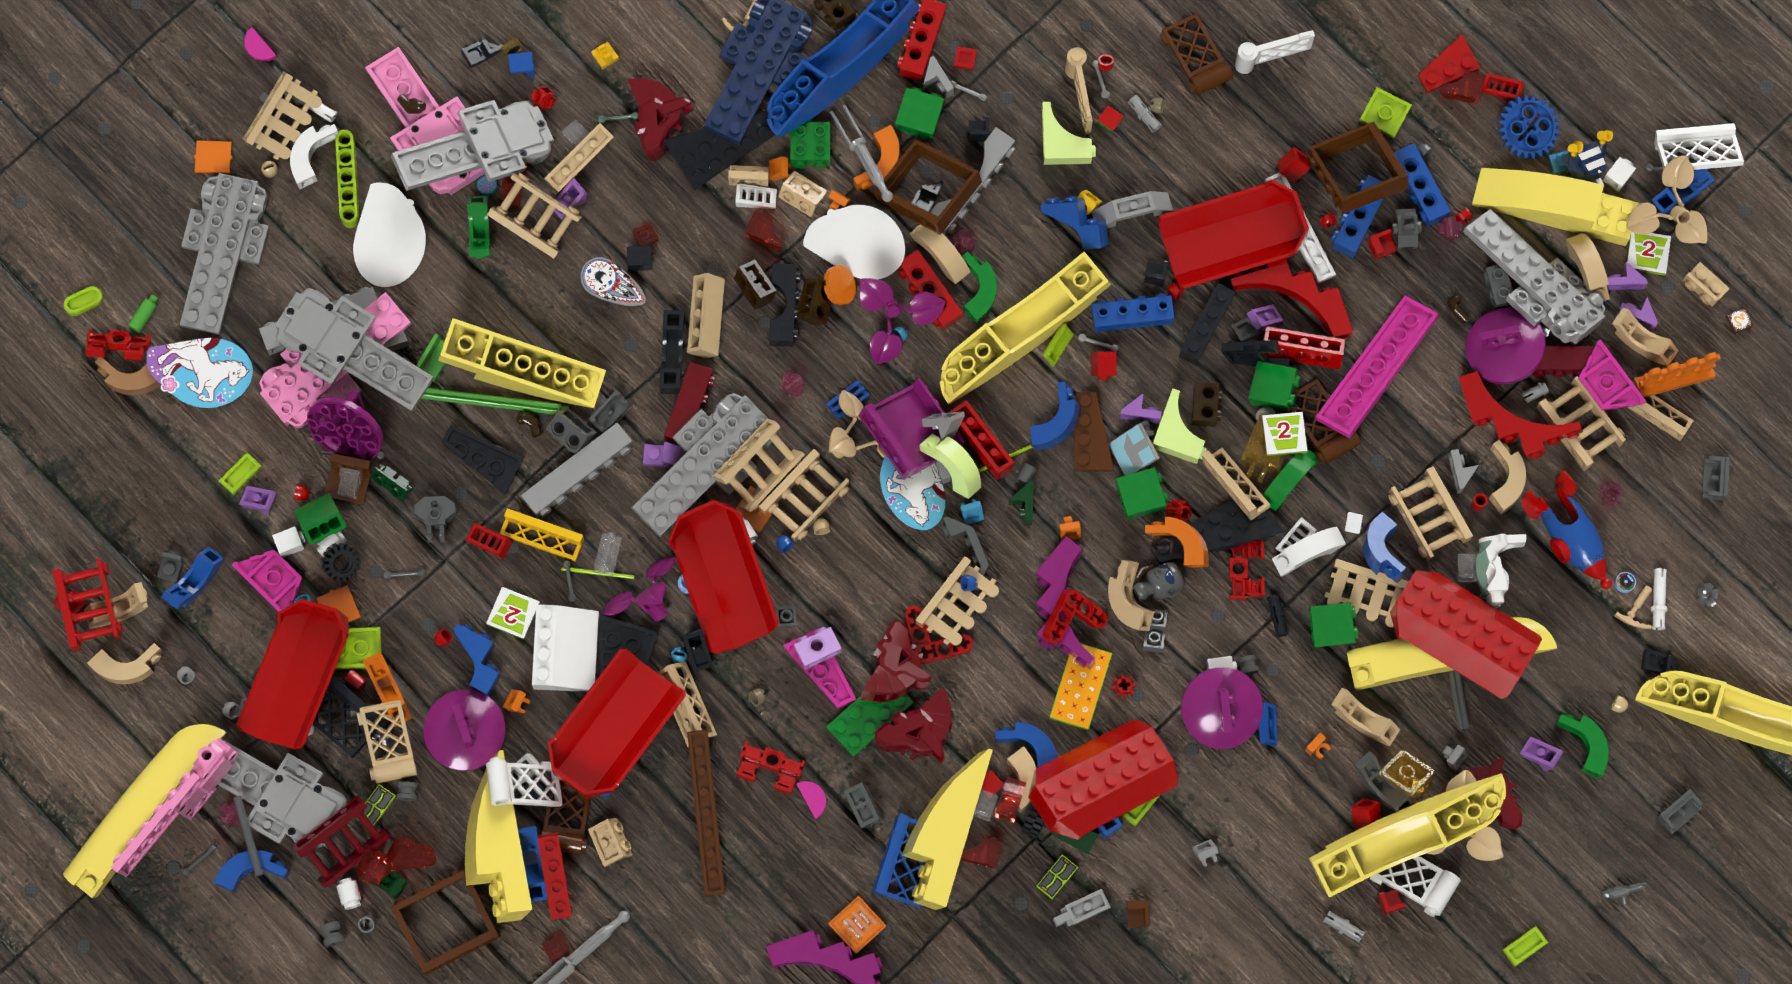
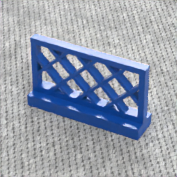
[872,813,925,908]

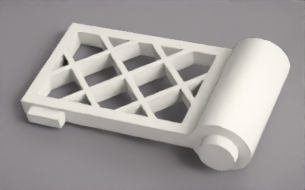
[1235,30,1315,74]
[486,757,563,807]
[1370,856,1461,917]

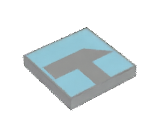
[1108,423,1160,475]

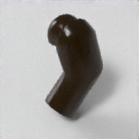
[397,94,426,114]
[1447,295,1470,324]
[516,412,542,437]
[1133,563,1154,586]

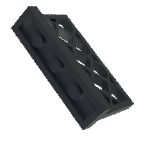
[313,675,388,758]

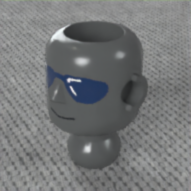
[1133,562,1185,601]

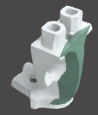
[1476,534,1526,608]

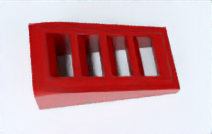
[1481,73,1526,102]
[465,523,513,559]

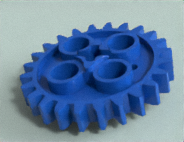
[1496,95,1560,160]

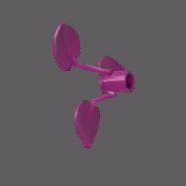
[859,278,945,364]
[602,556,676,621]

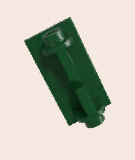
[371,464,413,502]

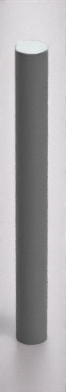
[233,796,263,877]

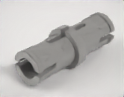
[1128,95,1162,133]
[1323,910,1365,943]

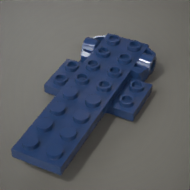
[704,0,813,145]

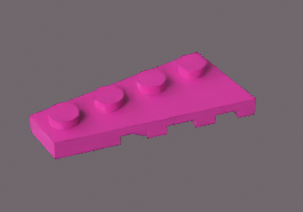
[783,628,856,709]

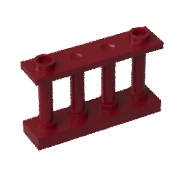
[292,795,391,888]

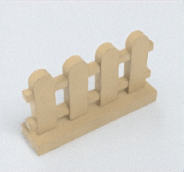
[243,71,322,160]
[915,556,999,646]
[1324,559,1409,627]

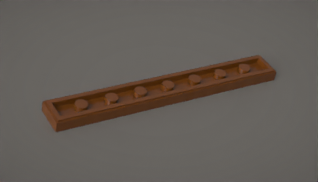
[687,730,725,896]

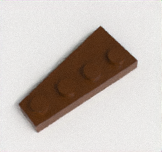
[1074,392,1115,472]

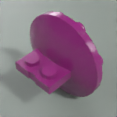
[1465,308,1546,384]
[307,390,383,460]
[1181,667,1263,749]
[423,690,506,771]

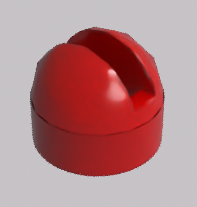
[1098,55,1114,72]
[1454,207,1472,225]
[1319,212,1336,229]
[1167,283,1184,301]
[294,484,309,501]
[434,628,452,646]

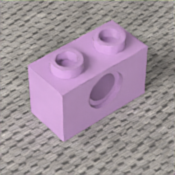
[794,627,842,670]

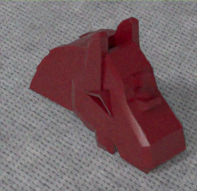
[627,78,694,162]
[859,620,931,703]
[874,687,953,763]
[1439,758,1522,831]

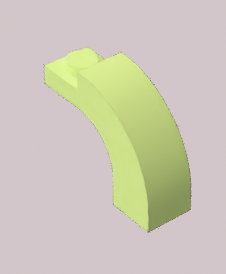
[920,434,981,499]

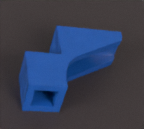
[1041,196,1109,249]
[454,624,500,697]

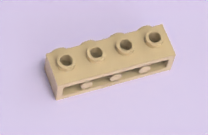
[687,273,725,359]

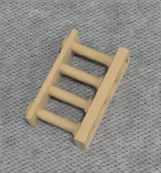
[487,173,582,259]
[1536,376,1626,471]
[713,419,805,512]
[759,449,850,543]
[1388,466,1473,562]

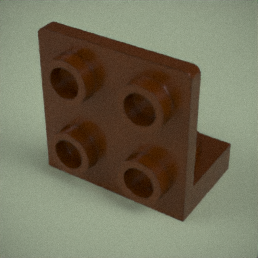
[324,453,373,505]

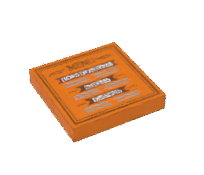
[828,896,887,954]

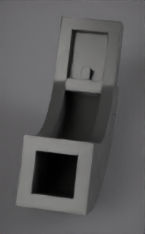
[1355,751,1414,814]

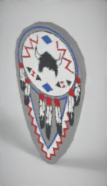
[580,257,646,306]

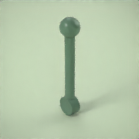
[598,112,638,124]

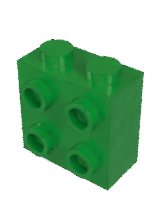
[895,87,944,141]
[790,122,830,169]
[1248,361,1301,412]
[1115,467,1169,521]
[293,493,347,545]
[1308,602,1358,647]

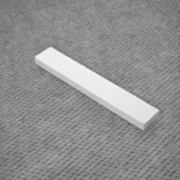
[1264,173,1336,284]

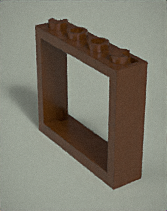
[1308,122,1409,214]
[874,139,982,235]
[391,869,499,976]

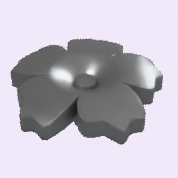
[1696,583,1721,607]

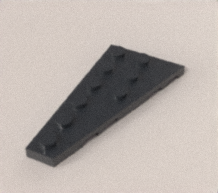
[662,110,775,190]
[1150,489,1286,565]
[600,614,658,675]

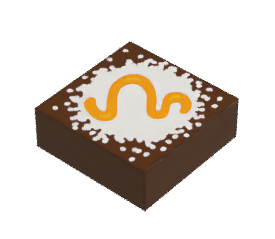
[1726,308,1753,334]

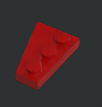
[1418,34,1480,94]

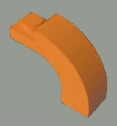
[853,125,899,191]
[1145,517,1209,568]
[362,652,412,727]

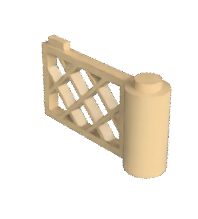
[1065,47,1093,135]
[357,700,417,784]

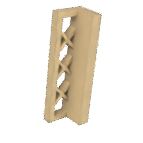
[544,123,614,195]
[1628,381,1694,441]
[1202,448,1270,520]
[658,661,717,747]

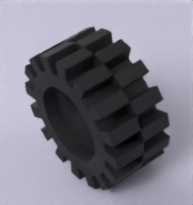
[321,543,361,582]
[1021,805,1044,839]

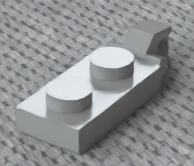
[1053,889,1111,927]

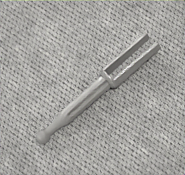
[830,105,893,202]
[533,911,630,984]

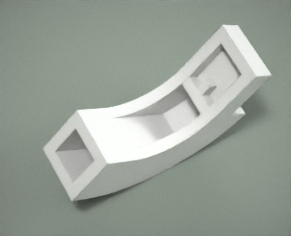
[290,124,338,189]
[1272,527,1346,576]

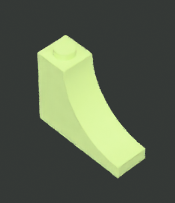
[1042,102,1096,165]
[1153,389,1207,464]

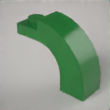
[467,195,491,259]
[962,251,997,325]
[1263,449,1319,511]
[1555,714,1609,779]

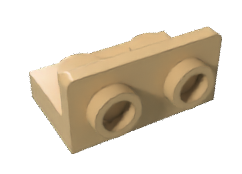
[728,165,769,187]
[779,171,828,217]
[1683,262,1730,307]
[588,818,632,867]

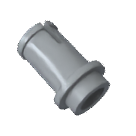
[1522,382,1549,404]

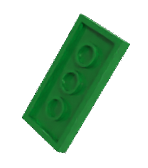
[826,694,914,758]

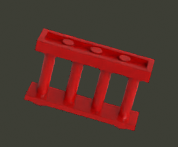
[52,558,123,652]

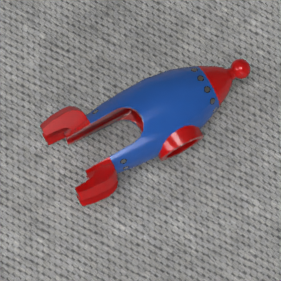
[1521,470,1612,589]

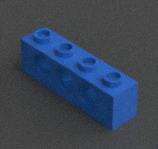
[1394,143,1451,227]
[1331,175,1384,258]

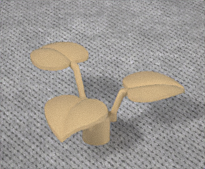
[1626,155,1707,243]
[829,390,886,458]
[1427,770,1504,861]

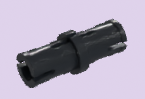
[1267,595,1289,637]

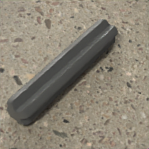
[1449,670,1470,730]

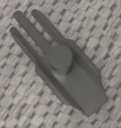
[1601,883,1648,905]

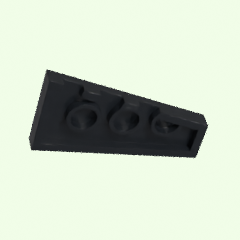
[442,425,524,495]

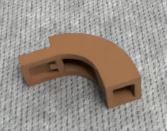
[95,357,161,395]

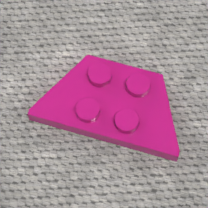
[1578,339,1646,411]
[232,550,303,612]

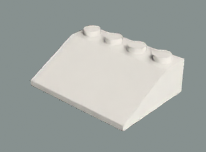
[532,605,599,692]

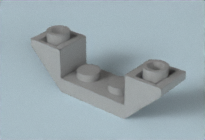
[1091,191,1173,228]

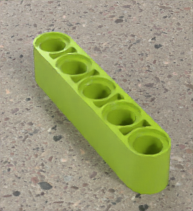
[335,130,359,228]

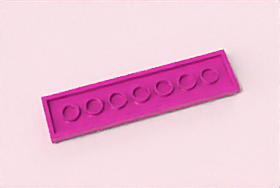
[1316,296,1439,439]

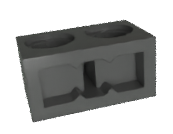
[1483,265,1513,310]
[546,407,597,454]

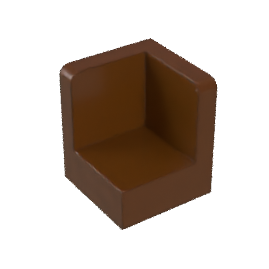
[1126,900,1150,929]

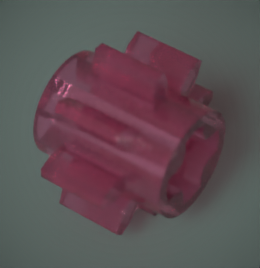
[1437,217,1463,240]
[951,230,977,255]
[781,372,806,397]
[1598,481,1624,508]
[218,802,240,827]

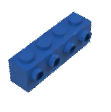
[1091,294,1174,333]

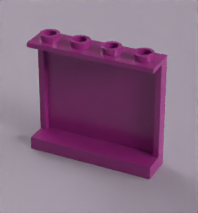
[858,378,965,480]

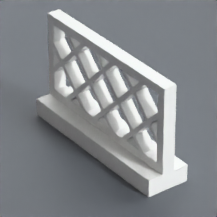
[1654,123,1744,170]

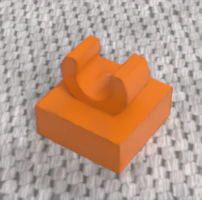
[769,156,791,181]
[828,190,852,211]
[1059,516,1081,542]
[502,689,530,713]
[1305,732,1331,759]

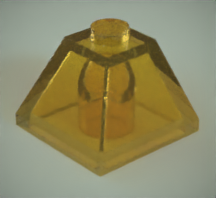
[1378,749,1435,798]

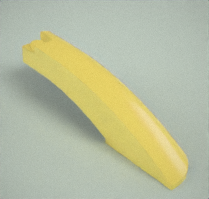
[940,252,1111,404]
[1347,617,1557,691]
[1635,671,1792,755]
[63,724,227,898]
[1309,774,1506,898]

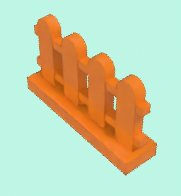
[1633,352,1721,398]

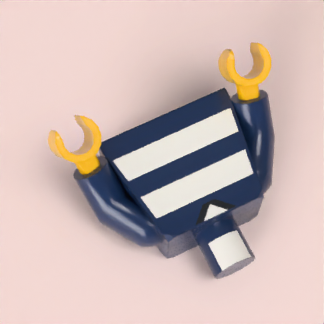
[1561,130,1613,185]

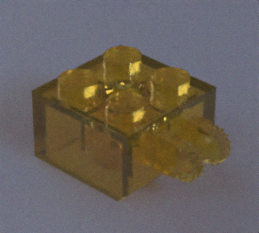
[1241,419,1287,483]

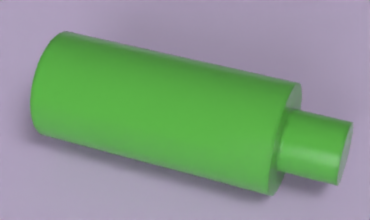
[127,295,158,333]

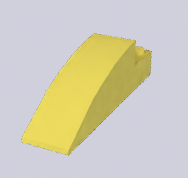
[1472,168,1639,246]
[438,318,606,408]
[902,749,993,910]
[465,750,532,923]

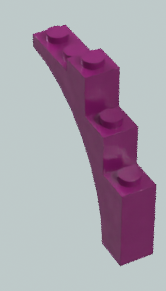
[1036,536,1095,669]
[766,930,883,984]

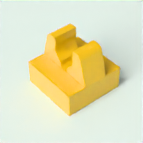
[591,41,619,70]
[1077,190,1102,215]

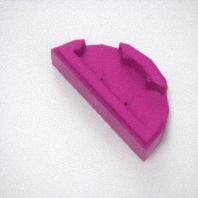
[244,27,277,61]
[796,781,826,820]

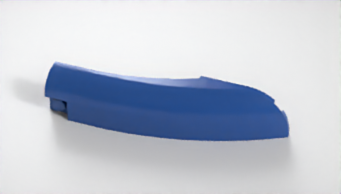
[767,0,920,138]

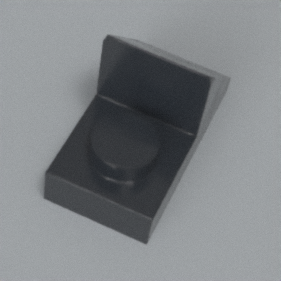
[682,629,713,672]

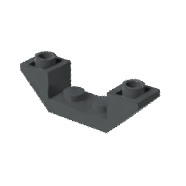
[941,517,989,595]

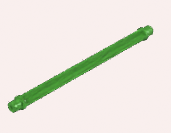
[421,388,569,415]

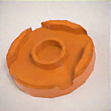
[824,265,856,305]

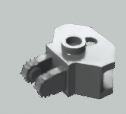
[1392,209,1422,250]
[414,496,457,543]

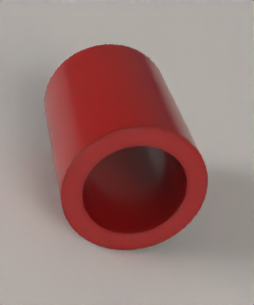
[1471,493,1488,511]
[344,670,367,692]

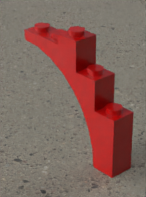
[1229,258,1353,339]
[1458,371,1583,460]

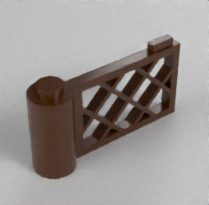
[1160,13,1233,95]
[1287,379,1361,465]
[542,779,590,855]

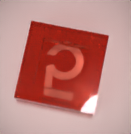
[632,222,659,246]
[541,934,570,963]

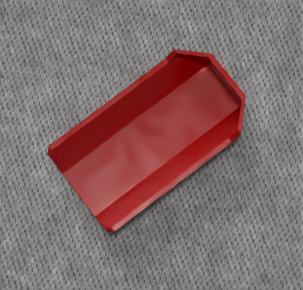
[1158,179,1309,289]
[668,500,779,654]
[1390,571,1542,699]
[236,599,349,750]
[548,649,686,799]
[1028,720,1178,840]

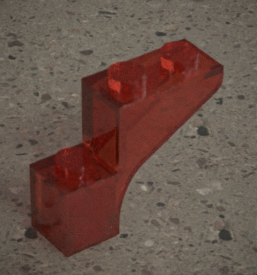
[356,836,437,886]

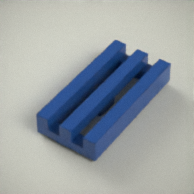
[826,380,870,420]
[1259,702,1278,746]

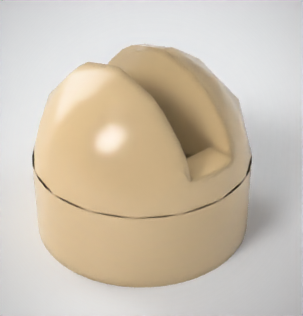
[261,161,278,178]
[813,518,830,535]
[1611,695,1628,713]

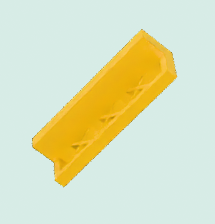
[500,508,584,562]

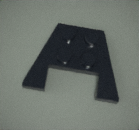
[1221,340,1294,368]

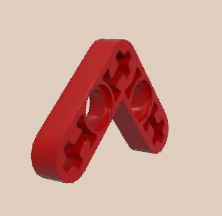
[1043,589,1108,643]
[905,606,973,664]

